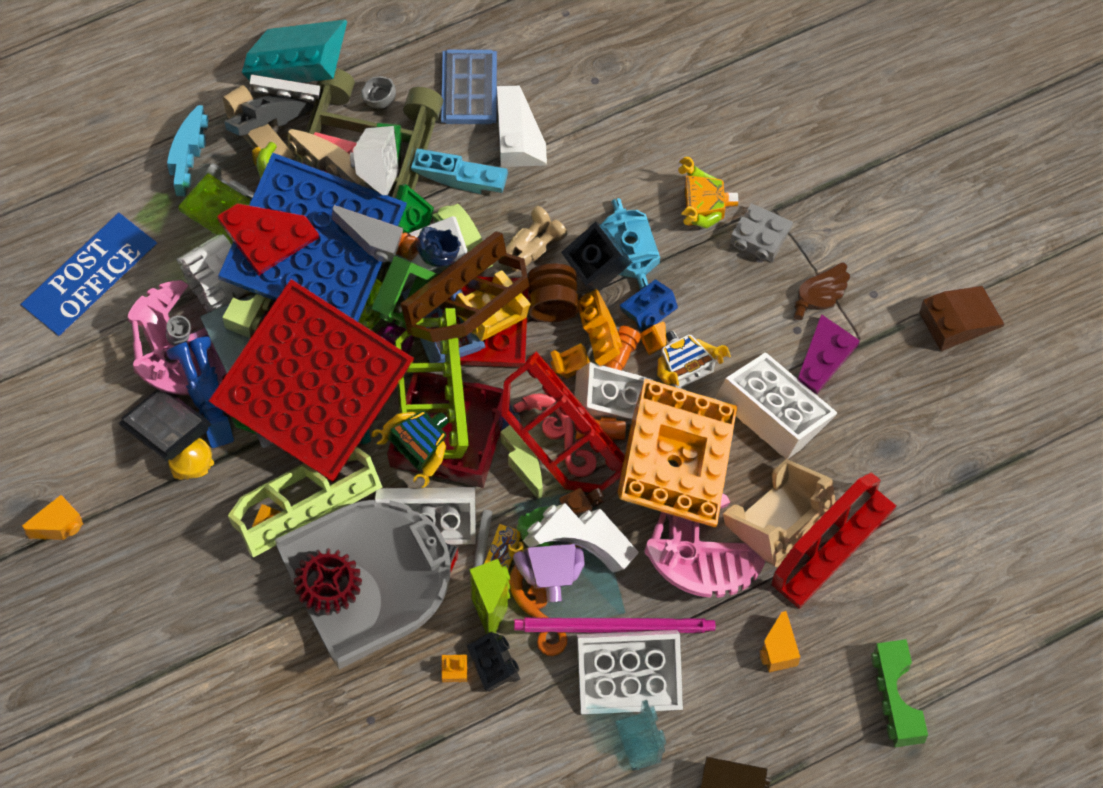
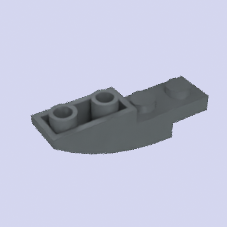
[224,95,314,136]

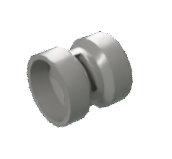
[166,316,191,346]

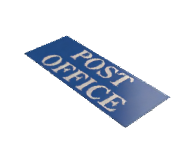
[20,213,157,336]

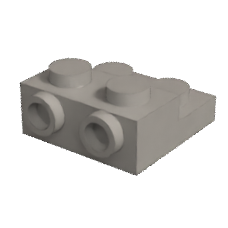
[730,203,793,263]

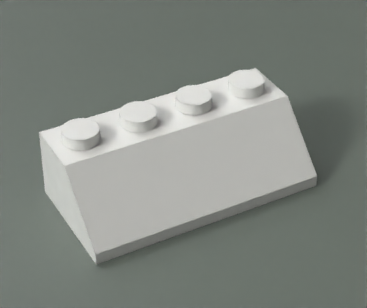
[350,126,399,195]
[375,487,476,545]

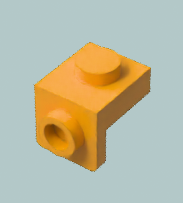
[550,343,590,379]

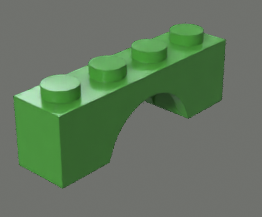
[871,639,928,747]

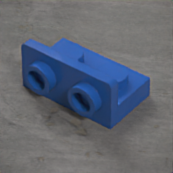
[619,279,678,333]

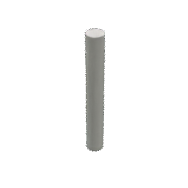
[473,510,493,568]

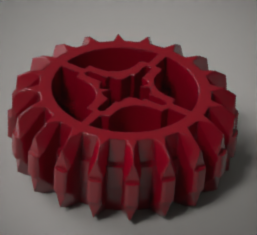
[294,548,362,616]

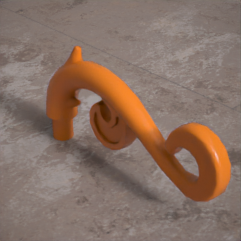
[509,564,568,656]

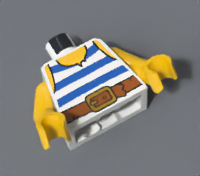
[657,331,731,389]

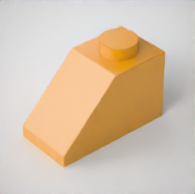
[22,495,83,540]
[760,611,800,673]

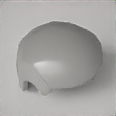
[361,76,396,109]

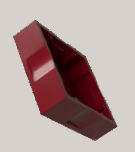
[387,372,510,488]

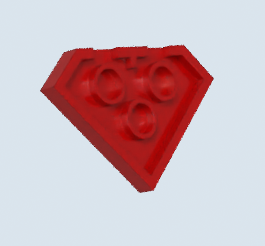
[217,203,319,276]

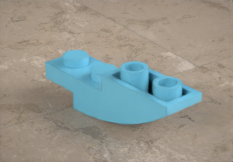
[167,105,208,196]
[411,148,508,194]

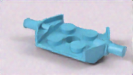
[601,198,660,290]

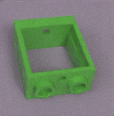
[372,255,438,329]

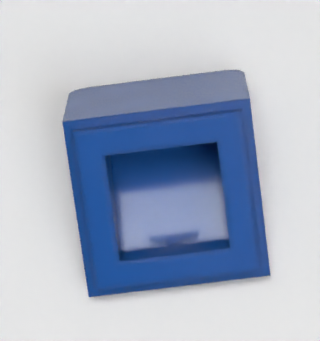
[206,416,234,448]

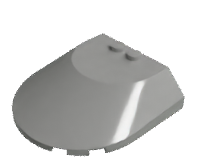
[275,500,451,669]

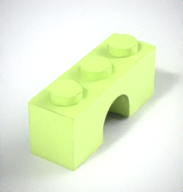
[222,294,273,338]

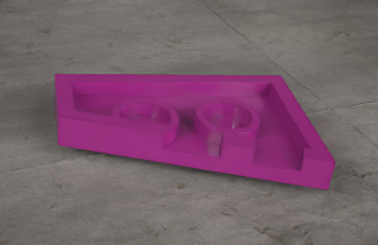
[798,314,860,394]

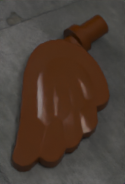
[794,262,850,320]

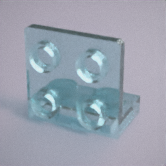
[615,700,666,771]

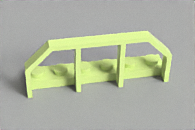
[228,447,382,557]

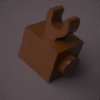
[558,488,604,518]

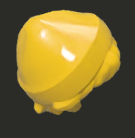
[168,438,214,480]

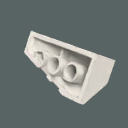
[497,86,547,167]

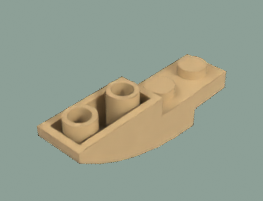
[287,129,365,187]

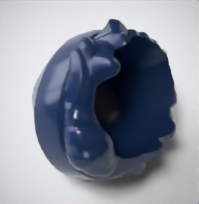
[415,226,461,267]

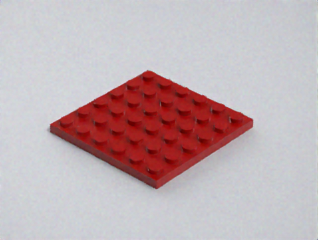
[209,279,414,482]

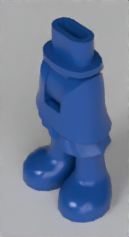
[166,337,224,421]

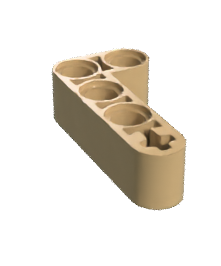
[223,85,295,161]

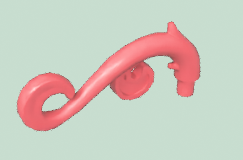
[513,393,597,477]

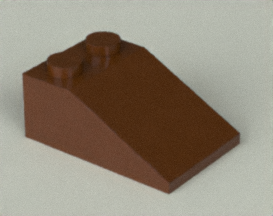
[919,286,1005,351]

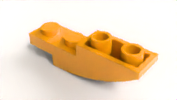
[578,289,622,367]

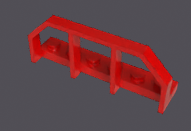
[501,351,625,493]
[771,472,897,609]

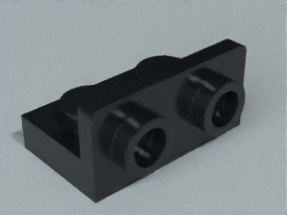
[467,632,520,692]

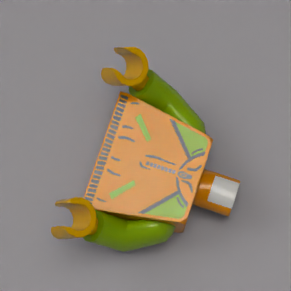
[678,157,738,229]

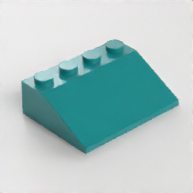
[242,19,347,83]

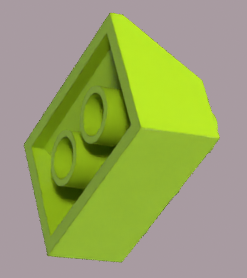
[470,559,510,634]

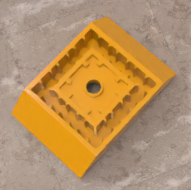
[618,378,737,528]

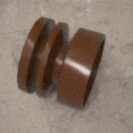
[527,263,578,322]

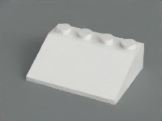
[715,353,837,459]
[577,630,683,714]

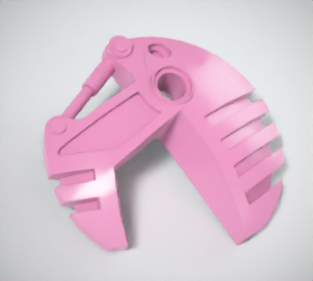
[128,280,227,395]
[644,494,765,598]

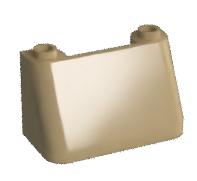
[723,459,836,567]

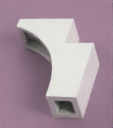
[523,503,639,573]

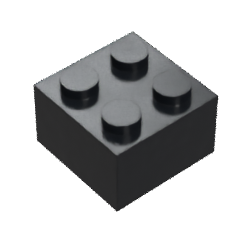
[561,221,633,292]

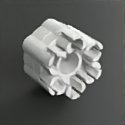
[177,235,250,313]

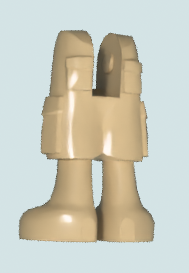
[506,206,568,272]

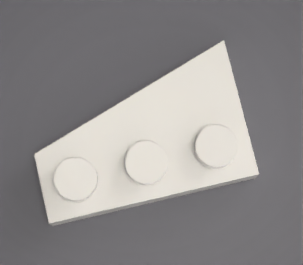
[250,75,320,101]

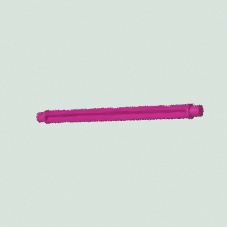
[514,617,716,633]

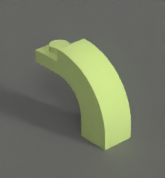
[432,204,493,268]

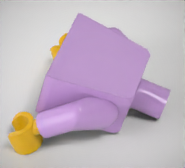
[508,542,585,603]

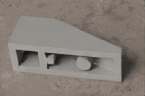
[332,205,403,262]

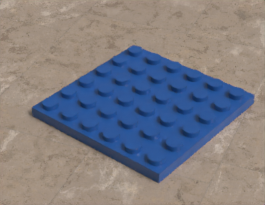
[218,153,407,322]

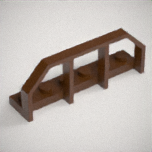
[401,231,529,342]

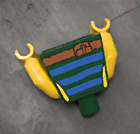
[372,411,449,488]

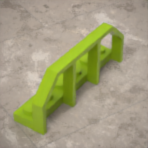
[394,308,469,459]

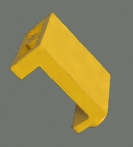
[455,270,531,341]

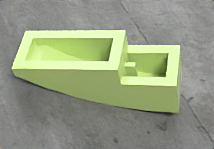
[501,425,543,500]

